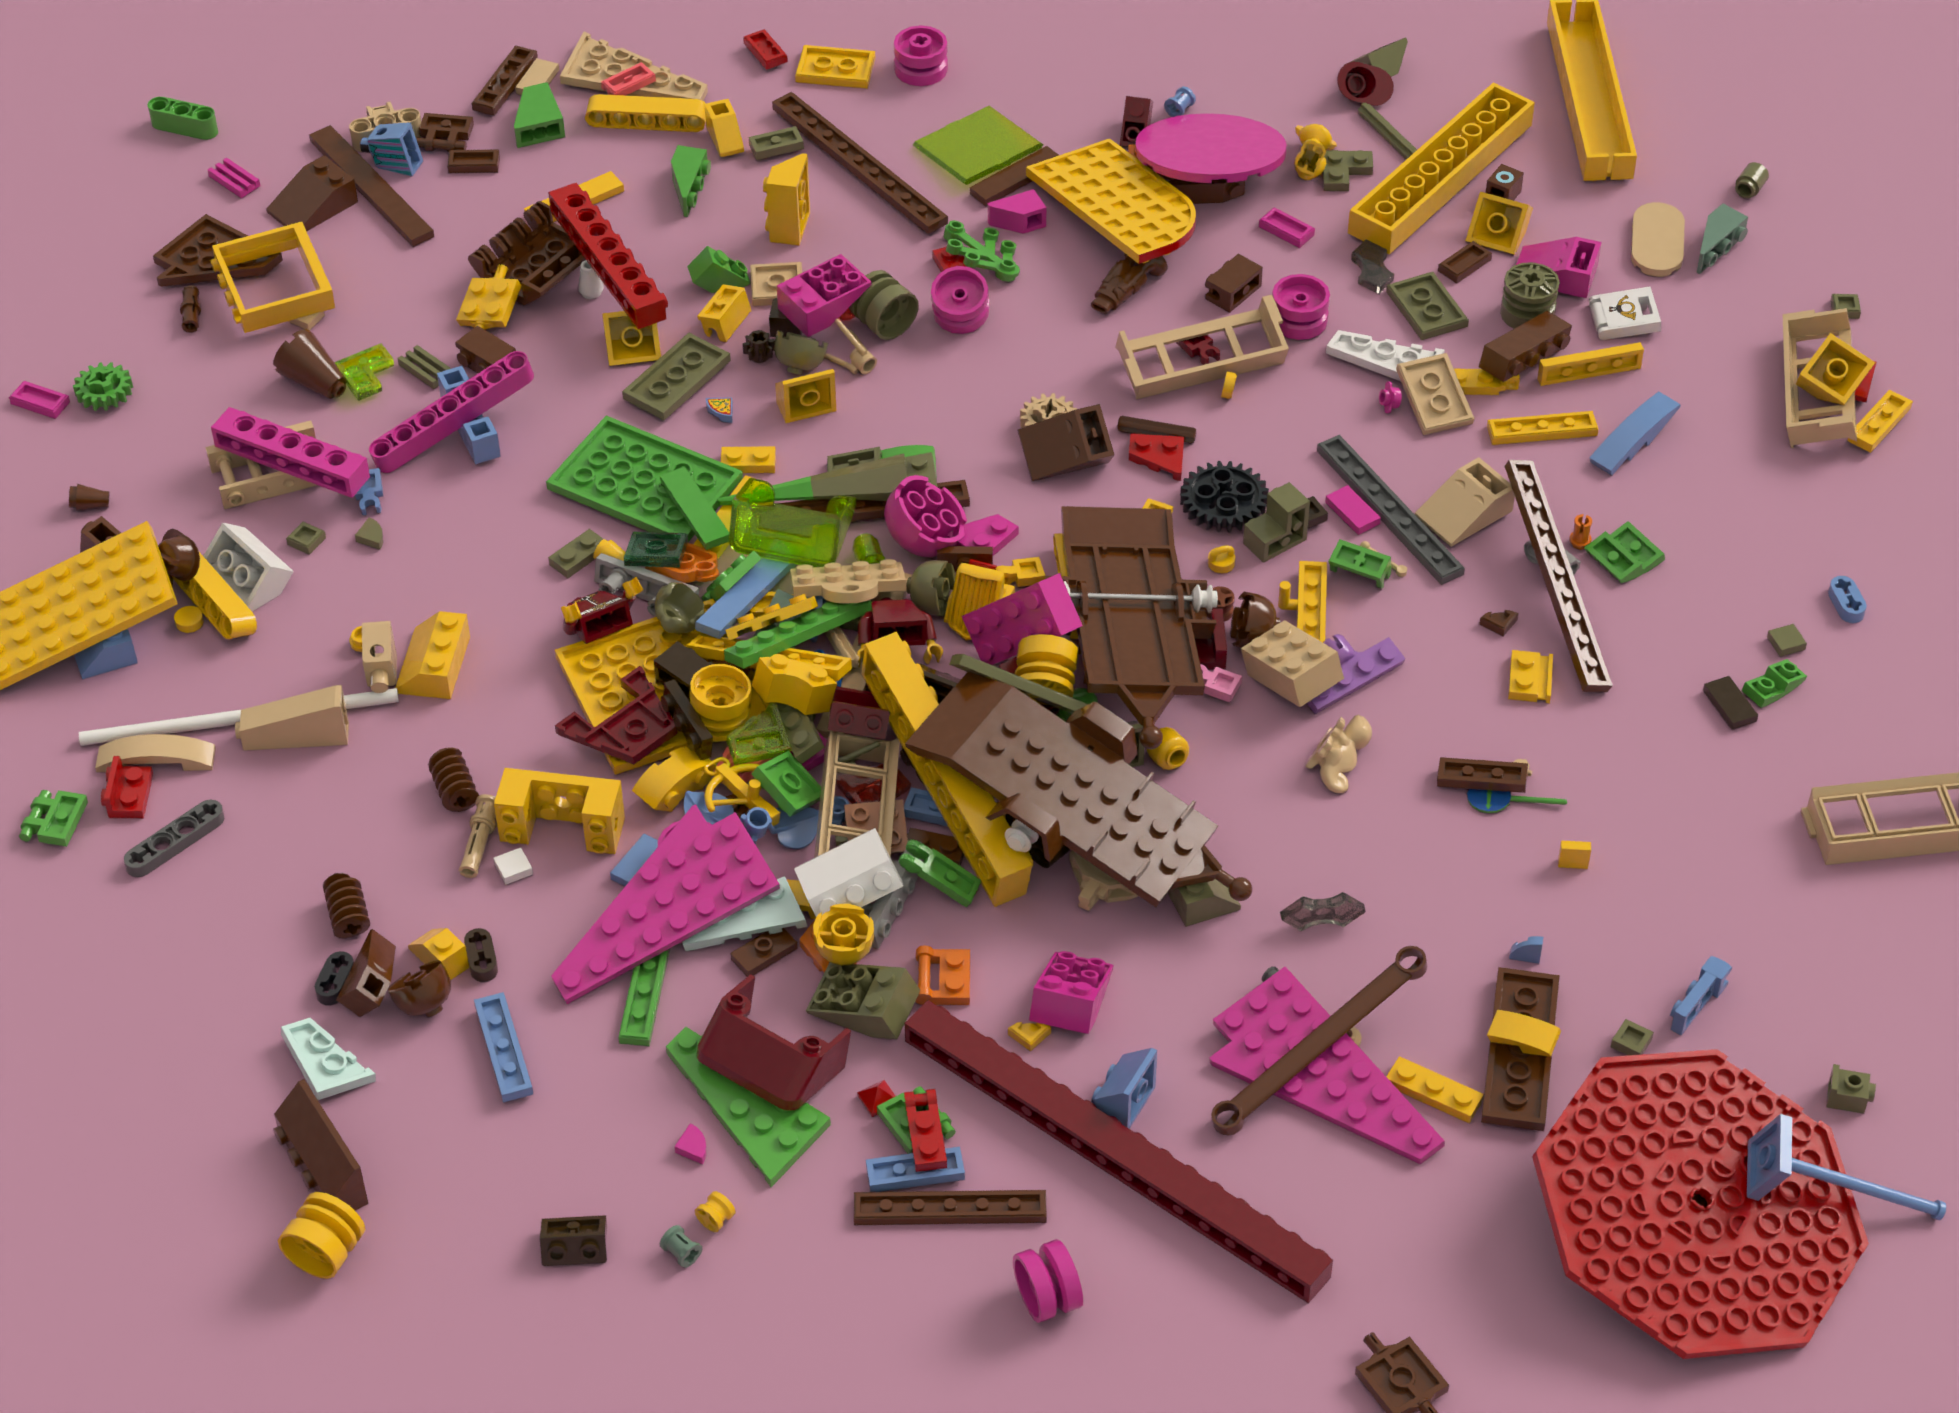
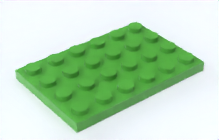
[546,415,743,543]

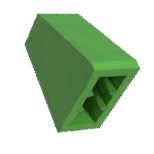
[514,82,565,148]

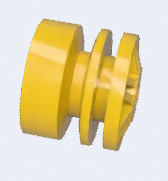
[1015,634,1078,705]
[690,664,751,742]
[278,1192,366,1279]

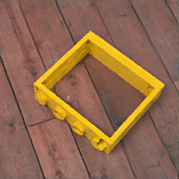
[210,222,335,333]

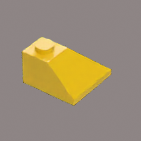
[1465,192,1533,255]
[775,369,837,423]

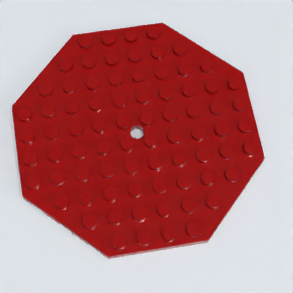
[1532,1049,1869,1359]

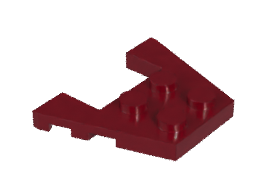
[555,666,678,765]

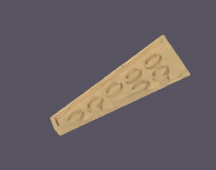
[560,32,708,101]

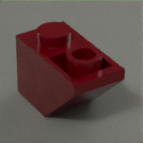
[1119,96,1153,147]

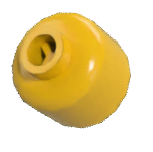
[1146,727,1189,770]

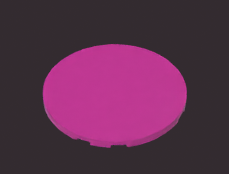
[1135,114,1287,183]

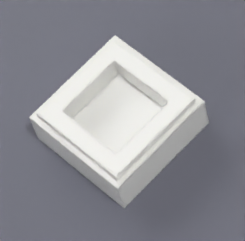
[493,848,533,885]

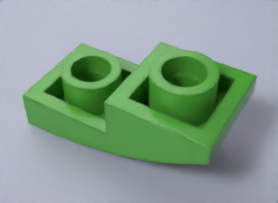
[1741,659,1807,708]

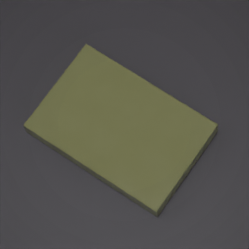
[1386,272,1469,340]

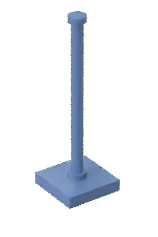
[1747,1114,1946,1220]

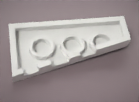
[1326,330,1445,381]

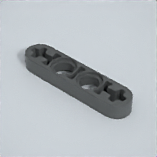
[124,799,225,877]

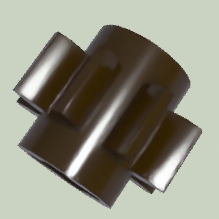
[743,330,775,363]

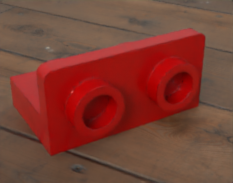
[101,756,153,819]

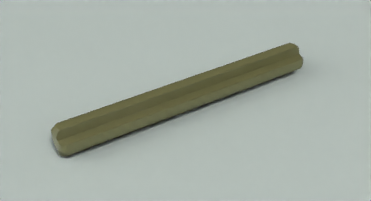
[1358,103,1417,159]

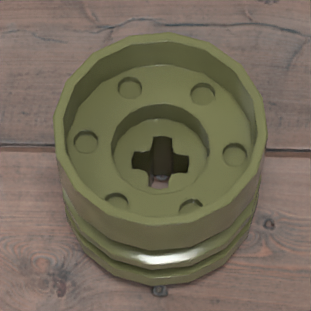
[1500,262,1560,329]
[849,270,919,340]

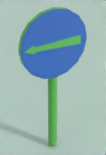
[1467,789,1567,813]

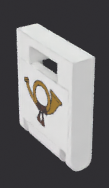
[1588,287,1661,340]

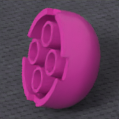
[884,475,967,557]

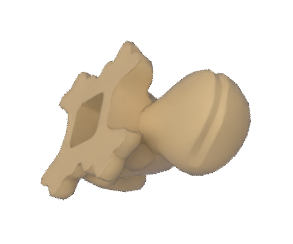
[1305,715,1372,793]

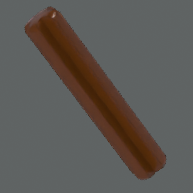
[1117,416,1197,444]

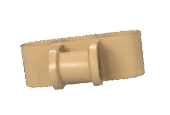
[349,101,422,152]

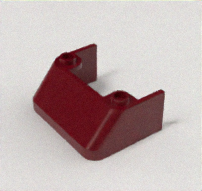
[696,974,851,1110]

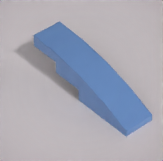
[1589,391,1681,476]

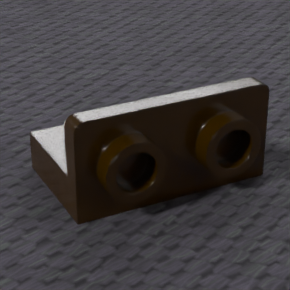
[540,1215,607,1266]

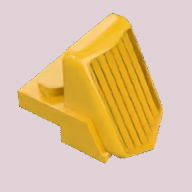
[944,563,1015,640]

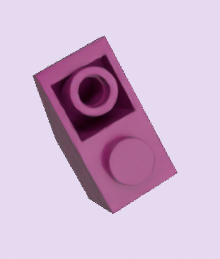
[987,189,1047,234]

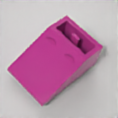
[1516,237,1602,298]
[777,254,872,337]
[1029,951,1114,1034]

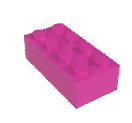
[962,573,1083,665]

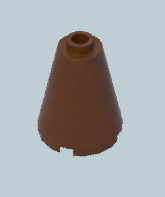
[273,329,347,399]

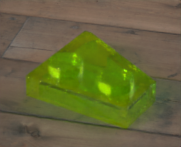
[726,702,792,765]

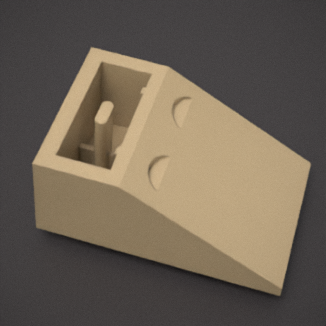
[1415,457,1515,547]

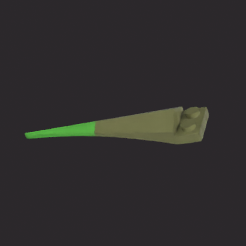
[717,452,938,506]

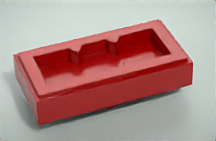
[743,29,788,70]

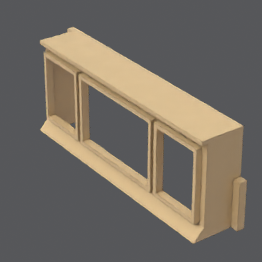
[1115,295,1289,400]
[1782,308,1857,448]
[814,730,900,858]
[1800,772,1959,865]

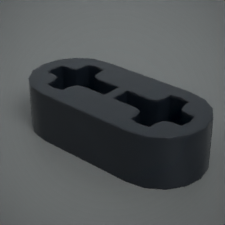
[314,951,354,1006]

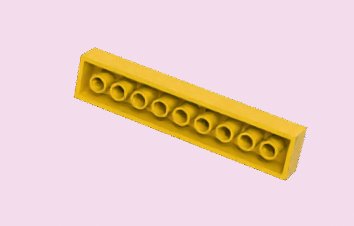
[1348,82,1535,255]
[861,632,1033,907]

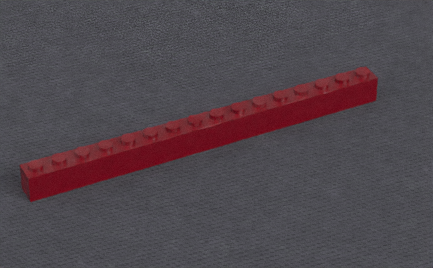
[904,1000,1333,1304]

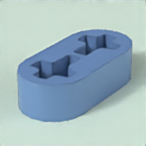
[1828,576,1867,623]

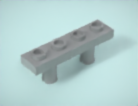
[594,553,699,616]
[861,841,924,949]

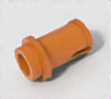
[1569,514,1592,550]

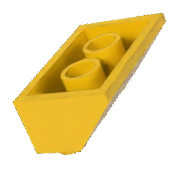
[763,153,810,246]
[395,611,470,699]

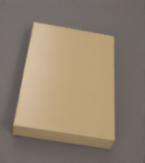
[1396,353,1474,435]

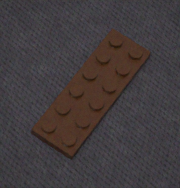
[1481,967,1560,1131]

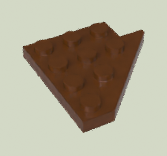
[153,214,283,287]

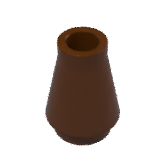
[69,484,110,511]

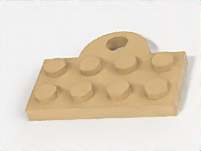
[790,559,906,603]

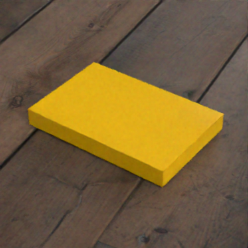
[795,45,876,89]

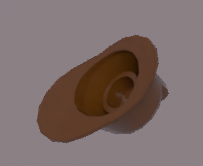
[158,529,200,581]

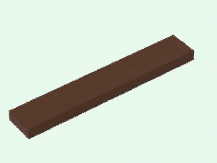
[854,1190,1047,1225]

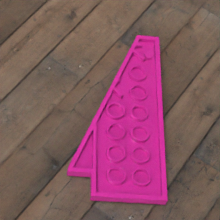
[551,804,780,1004]
[1209,967,1445,1164]

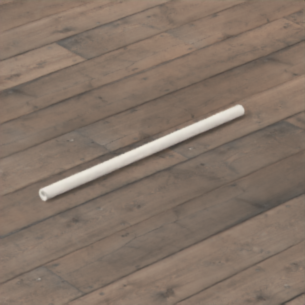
[79,688,399,746]

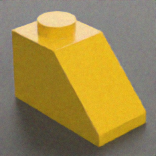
[408,928,469,980]

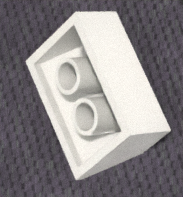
[203,523,294,612]
[794,828,903,917]

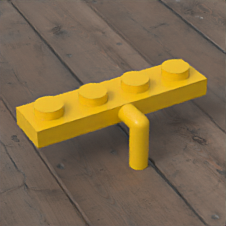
[1278,561,1327,643]

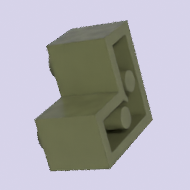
[1243,482,1310,563]

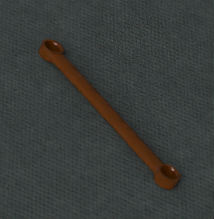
[1211,946,1427,1136]

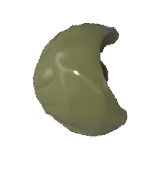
[655,582,704,634]

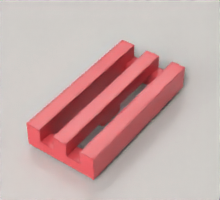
[601,62,656,96]

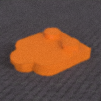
[644,541,719,583]

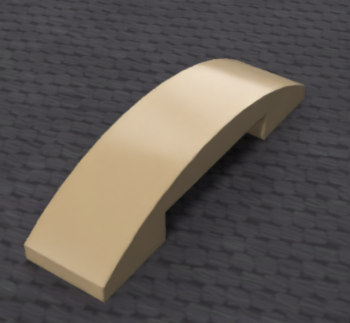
[95,734,216,772]

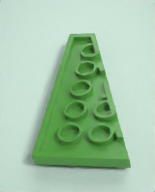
[666,1027,831,1187]

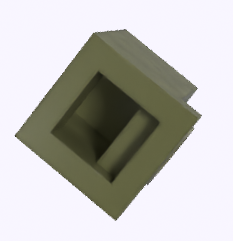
[1826,1064,1876,1114]

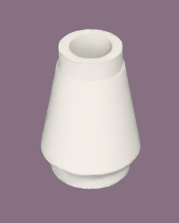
[578,260,604,299]

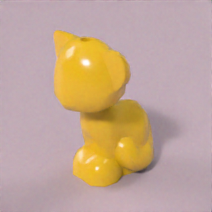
[1294,124,1337,180]

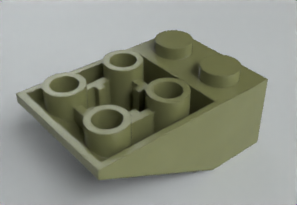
[806,962,920,1040]

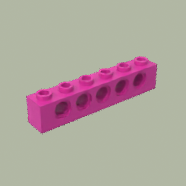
[211,407,370,498]

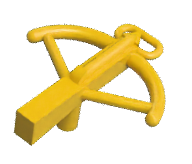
[704,757,781,826]

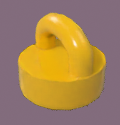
[1208,545,1236,574]

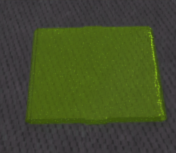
[913,105,1044,185]

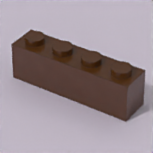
[1479,310,1572,382]

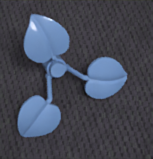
[683,791,819,849]

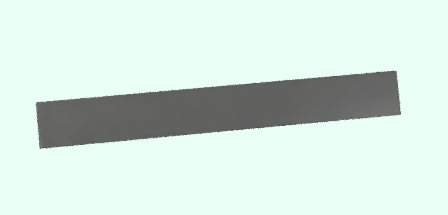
[1317,434,1465,585]

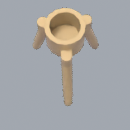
[825,319,877,374]

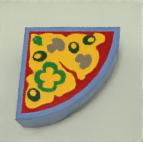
[706,397,733,423]

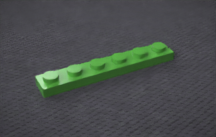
[724,600,872,669]

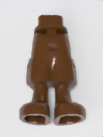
[1091,253,1168,314]

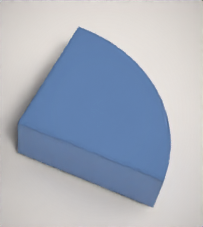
[1509,936,1544,964]

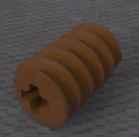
[428,747,479,812]
[323,873,370,939]

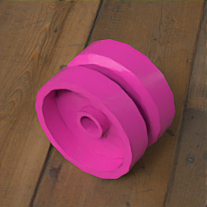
[894,25,948,86]
[931,266,990,334]
[1272,274,1330,340]
[1013,1239,1083,1323]

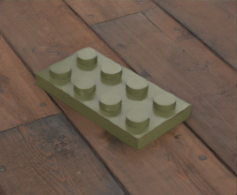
[622,332,731,420]

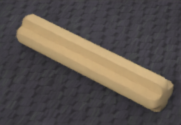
[824,626,859,668]

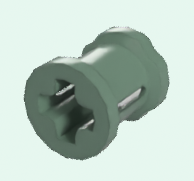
[659,1225,703,1268]

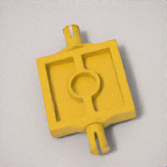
[456,264,522,330]

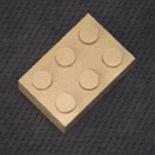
[1241,620,1344,707]

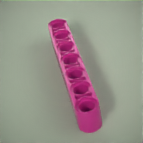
[369,351,534,473]

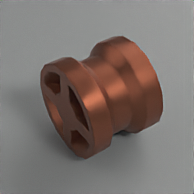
[1206,586,1235,621]

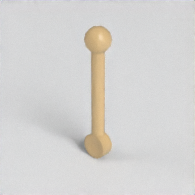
[1360,541,1407,577]

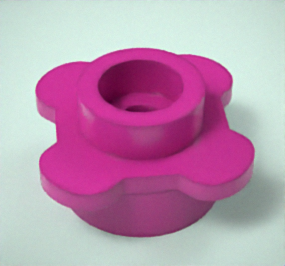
[1379,381,1402,414]

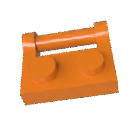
[915,945,970,1005]

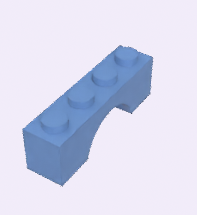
[437,366,501,464]

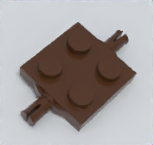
[1355,1332,1449,1413]

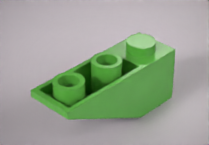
[671,145,711,217]

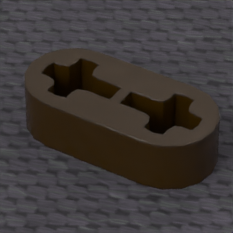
[464,928,498,982]

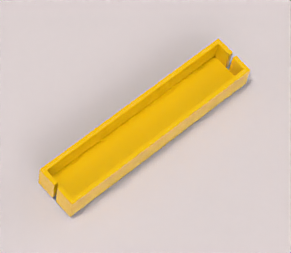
[1547,0,1637,181]

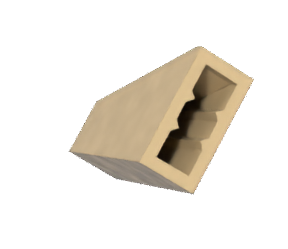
[235,685,349,750]

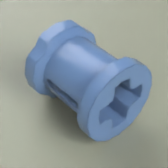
[1164,86,1196,117]

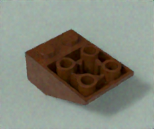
[1017,404,1115,481]

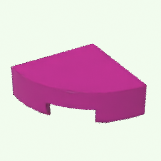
[674,1123,706,1165]

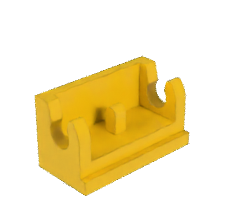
[697,284,751,342]

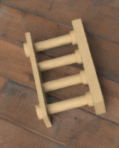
[205,420,317,510]

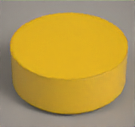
[1221,371,1237,399]
[174,606,204,633]

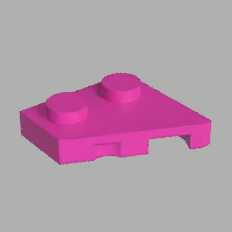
[946,514,1019,556]

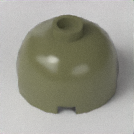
[774,330,829,375]
[906,560,955,616]

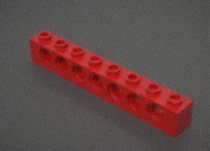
[548,183,668,329]

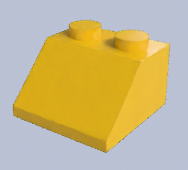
[602,311,661,366]
[1796,333,1875,405]

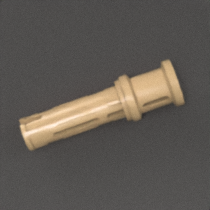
[459,794,496,878]

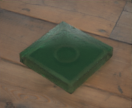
[624,532,688,568]

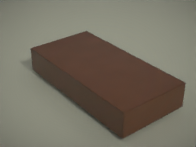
[447,149,500,173]
[1438,241,1492,283]

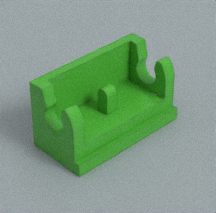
[1329,539,1391,589]

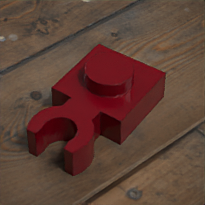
[1176,335,1220,365]

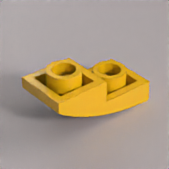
[1487,1010,1561,1057]

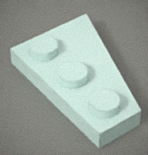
[281,1018,376,1100]

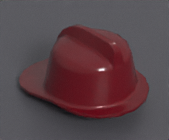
[1337,61,1394,106]

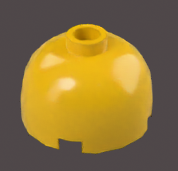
[813,904,874,965]

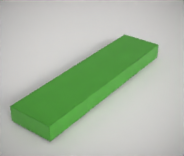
[660,466,731,550]
[618,949,670,1046]

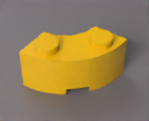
[752,654,837,715]
[631,746,717,812]

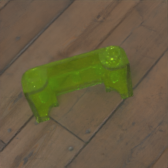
[729,478,856,567]

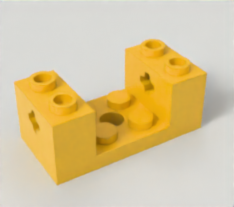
[494,768,625,854]

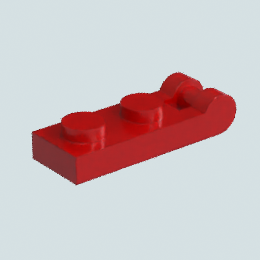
[904,1089,947,1172]

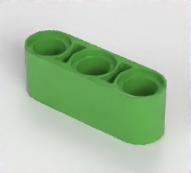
[147,96,218,140]

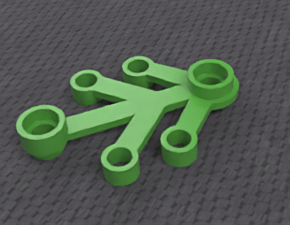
[943,220,1020,282]

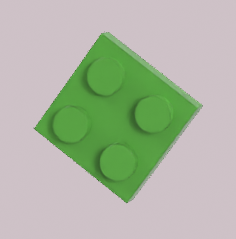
[751,751,821,817]

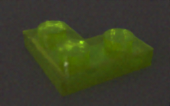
[334,343,394,401]

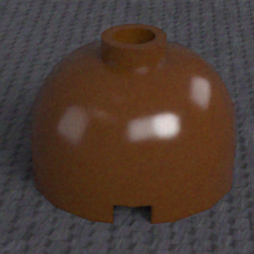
[1230,592,1280,648]
[388,960,451,1018]

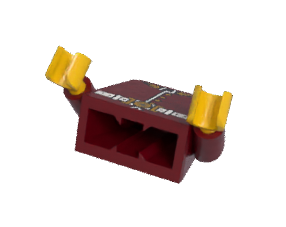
[561,577,644,644]
[857,597,943,668]

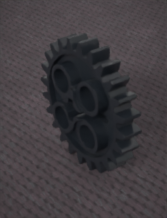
[1180,461,1269,533]

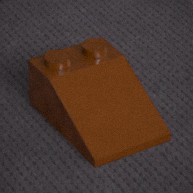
[266,155,358,231]

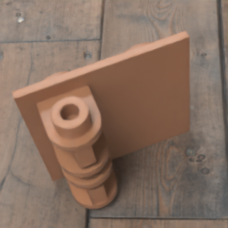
[844,799,908,854]

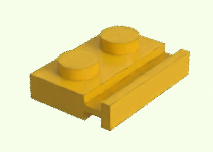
[1508,650,1553,704]

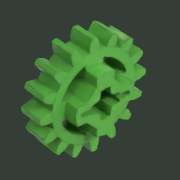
[73,362,133,411]

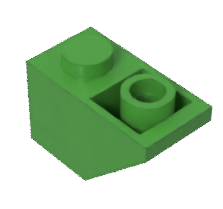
[687,246,751,293]

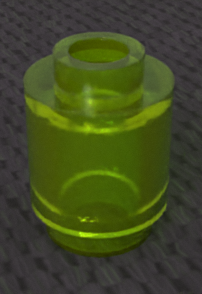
[852,533,885,564]

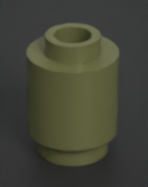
[1735,162,1769,198]

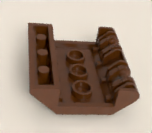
[468,201,586,305]

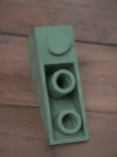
[1697,203,1748,274]

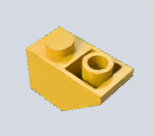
[704,99,744,157]

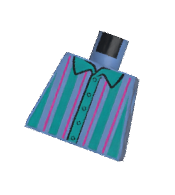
[360,123,423,176]

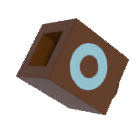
[1486,164,1524,201]

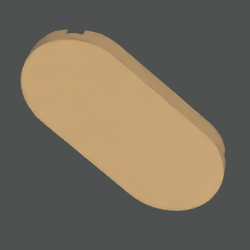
[1631,202,1685,277]

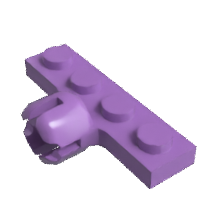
[1307,634,1405,714]

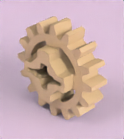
[1020,393,1077,428]

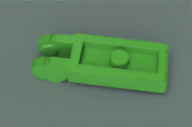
[898,839,981,907]

